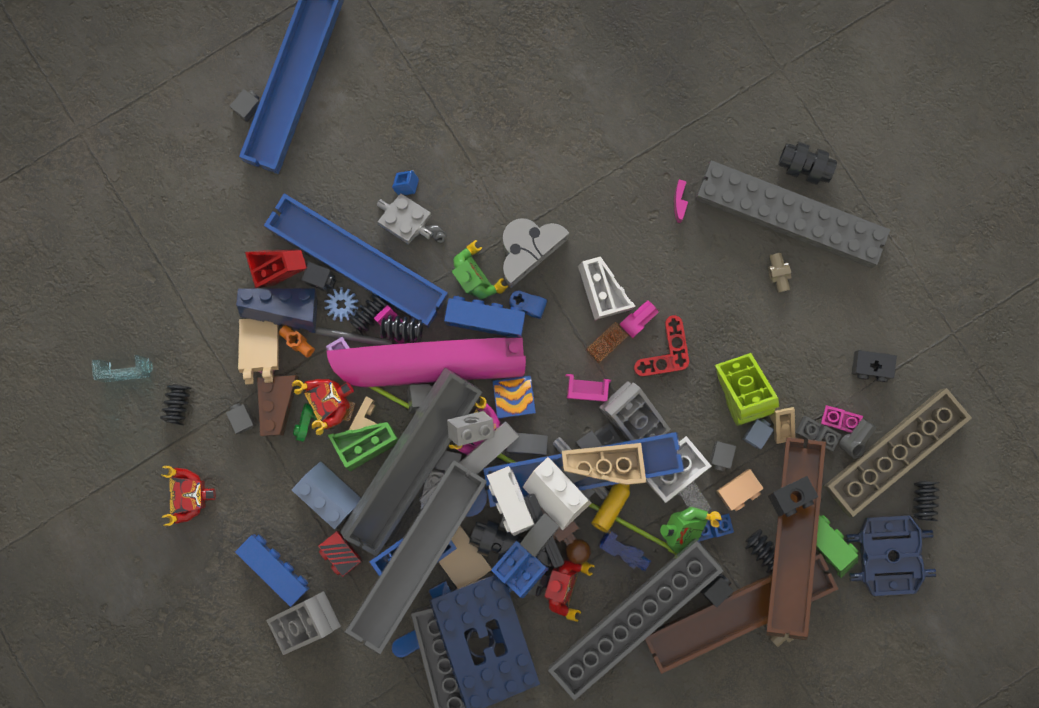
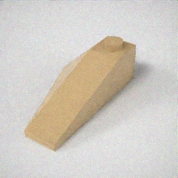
[562,443,646,485]

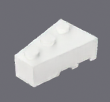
[578,257,635,320]
[487,466,535,536]

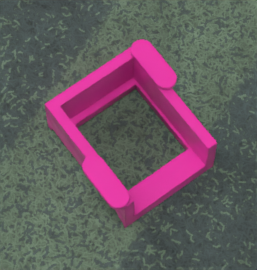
[565,374,611,402]

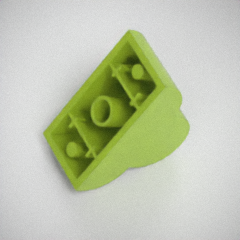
[715,353,779,426]

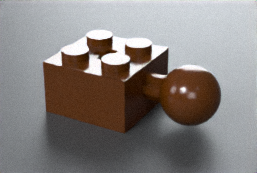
[540,506,591,564]

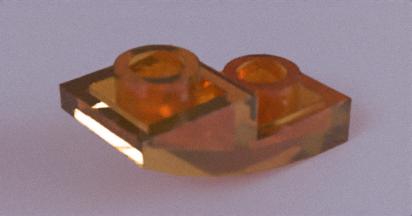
[586,322,629,363]

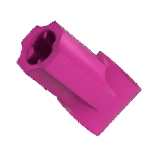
[619,301,659,338]

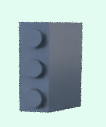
[292,461,361,529]

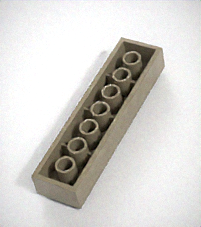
[823,388,972,517]

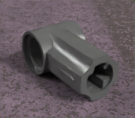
[839,418,876,459]

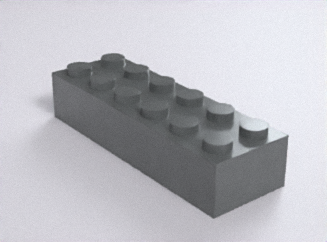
[411,605,465,708]

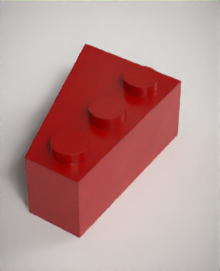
[245,250,306,288]

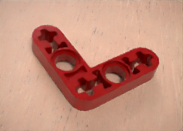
[634,315,689,377]

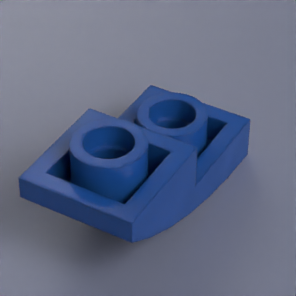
[698,514,734,541]

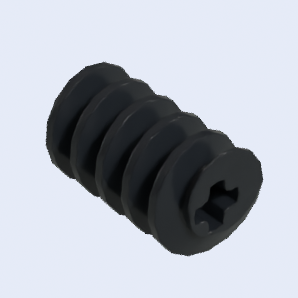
[349,294,387,336]
[380,315,423,343]
[160,384,192,426]
[913,481,940,521]
[745,529,775,573]

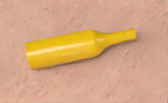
[591,483,630,533]

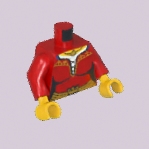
[292,379,354,435]
[161,466,216,527]
[545,561,595,622]

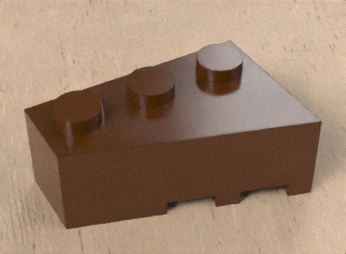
[257,375,299,437]

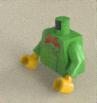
[452,240,508,299]
[660,507,722,554]

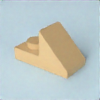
[349,397,377,430]
[769,407,795,444]

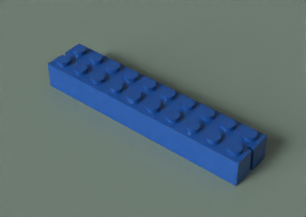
[239,0,344,174]
[264,193,449,328]
[483,432,685,507]

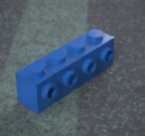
[235,534,310,607]

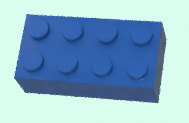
[444,296,525,338]

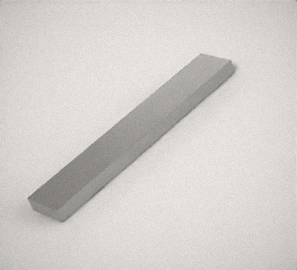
[419,421,519,504]

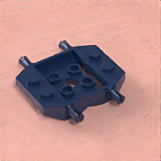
[846,515,936,596]

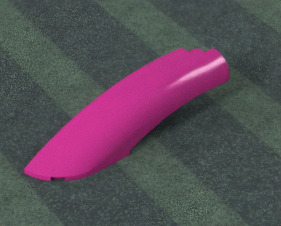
[326,338,526,387]

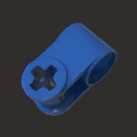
[509,291,547,319]

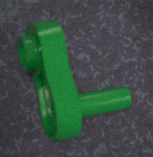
[293,403,317,442]

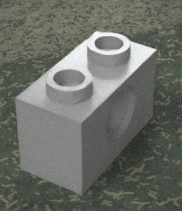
[447,411,494,446]

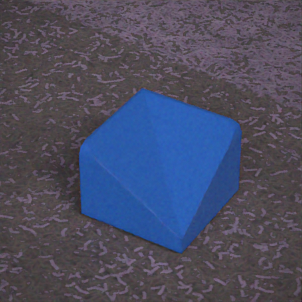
[392,170,419,196]
[429,581,451,598]

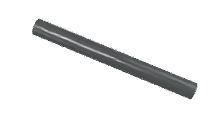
[316,327,393,346]

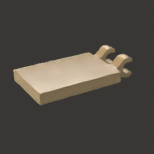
[238,319,279,385]
[439,525,492,588]

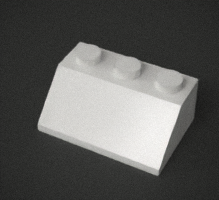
[646,436,711,503]
[523,457,591,530]

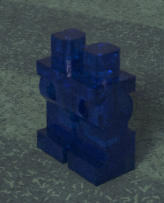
[598,530,651,571]

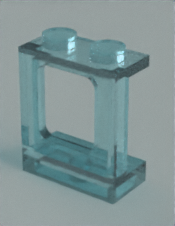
[92,355,152,382]

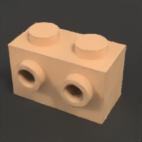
[716,469,764,511]

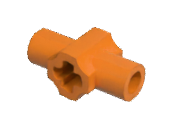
[279,325,315,358]

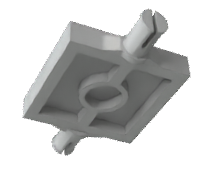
[377,194,433,244]

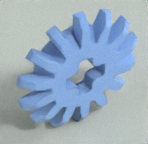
[324,287,358,322]

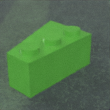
[328,422,399,471]
[816,515,858,578]

